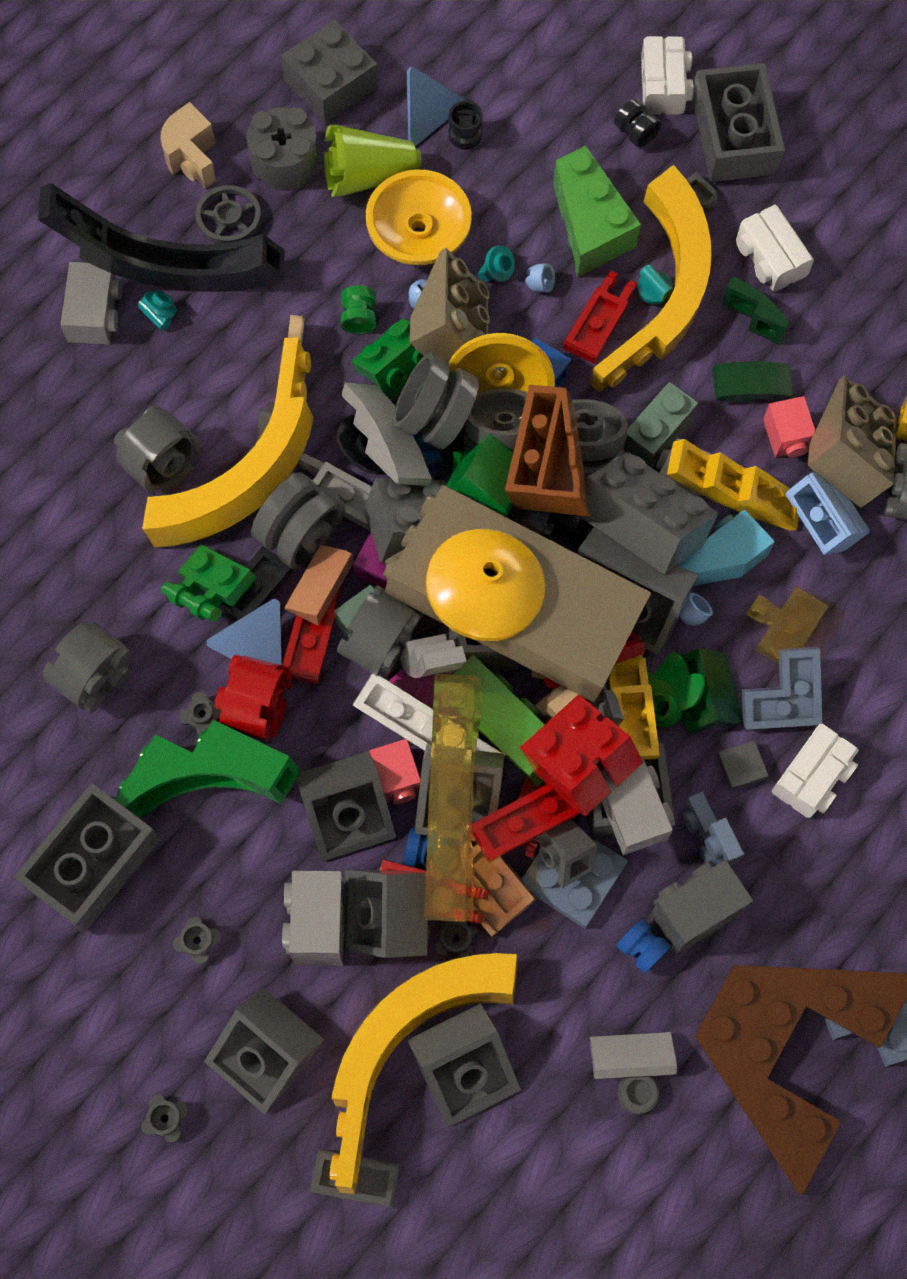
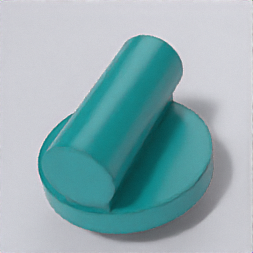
[478,246,515,282]
[637,264,673,304]
[137,290,177,331]

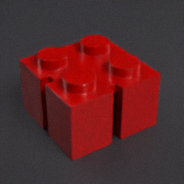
[520,694,644,817]

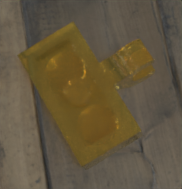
[746,586,828,665]

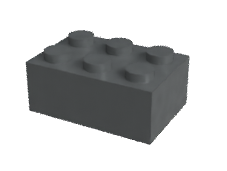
[692,63,785,182]
[577,452,719,575]
[577,527,699,655]
[13,783,160,933]

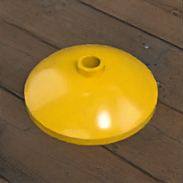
[366,170,471,265]
[449,333,555,394]
[426,529,545,641]

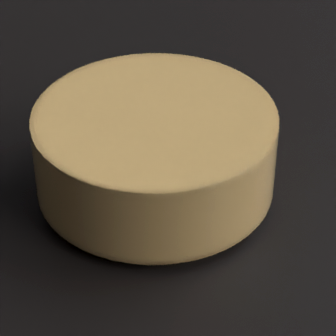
[288,315,305,344]

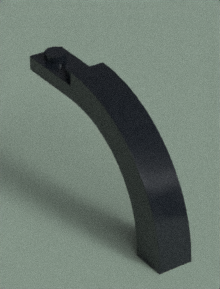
[38,183,285,292]

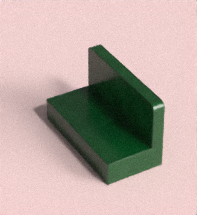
[681,648,743,734]

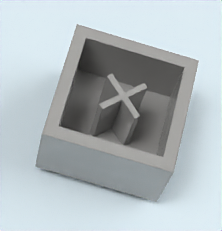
[282,871,345,966]

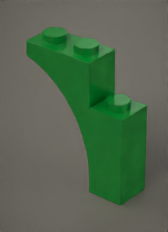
[114,720,301,819]

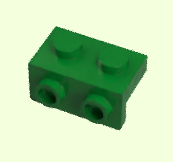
[351,318,424,400]

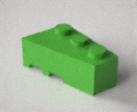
[440,655,545,787]

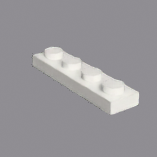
[353,674,505,756]

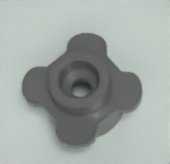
[179,692,221,735]
[173,917,221,965]
[141,1095,188,1143]

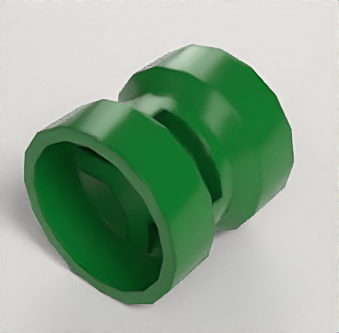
[341,285,376,334]

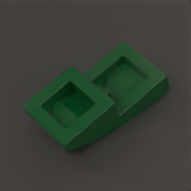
[722,276,789,345]
[712,361,793,404]

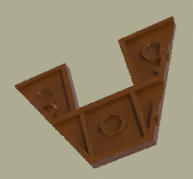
[695,965,907,1196]

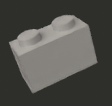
[61,262,122,345]
[600,756,675,855]

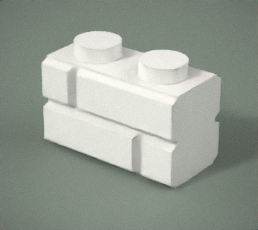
[641,36,693,115]
[736,205,814,292]
[772,724,859,818]

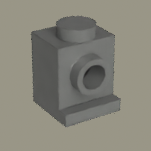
[536,819,597,888]

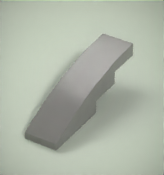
[342,382,432,486]
[399,634,466,678]

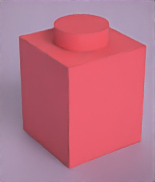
[763,396,815,458]
[369,739,420,804]

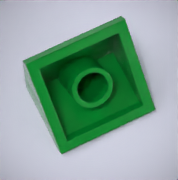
[446,433,513,516]

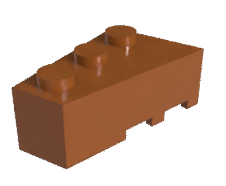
[505,385,590,517]

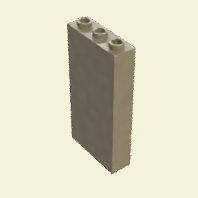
[383,484,651,702]

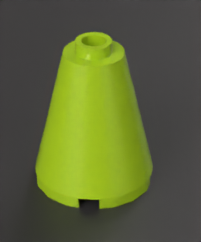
[324,125,421,197]

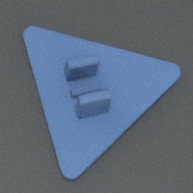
[407,67,465,146]
[206,599,282,665]

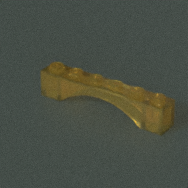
[424,674,482,922]

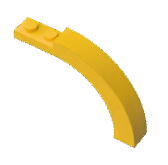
[590,165,711,393]
[142,337,314,548]
[330,953,518,1195]

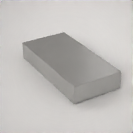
[590,1032,677,1079]

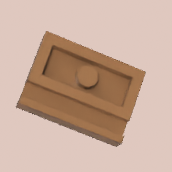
[443,844,537,937]

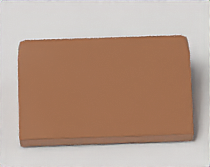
[285,545,354,626]

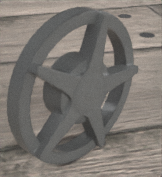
[195,185,261,244]

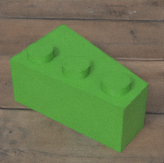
[553,145,641,278]

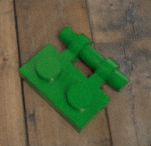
[161,544,257,622]

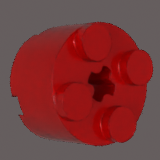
[215,654,292,742]

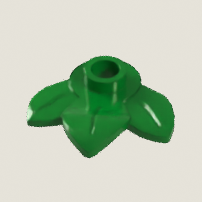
[647,652,705,728]

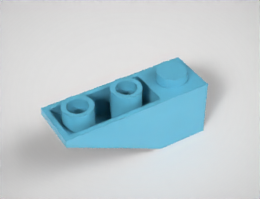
[679,509,775,586]

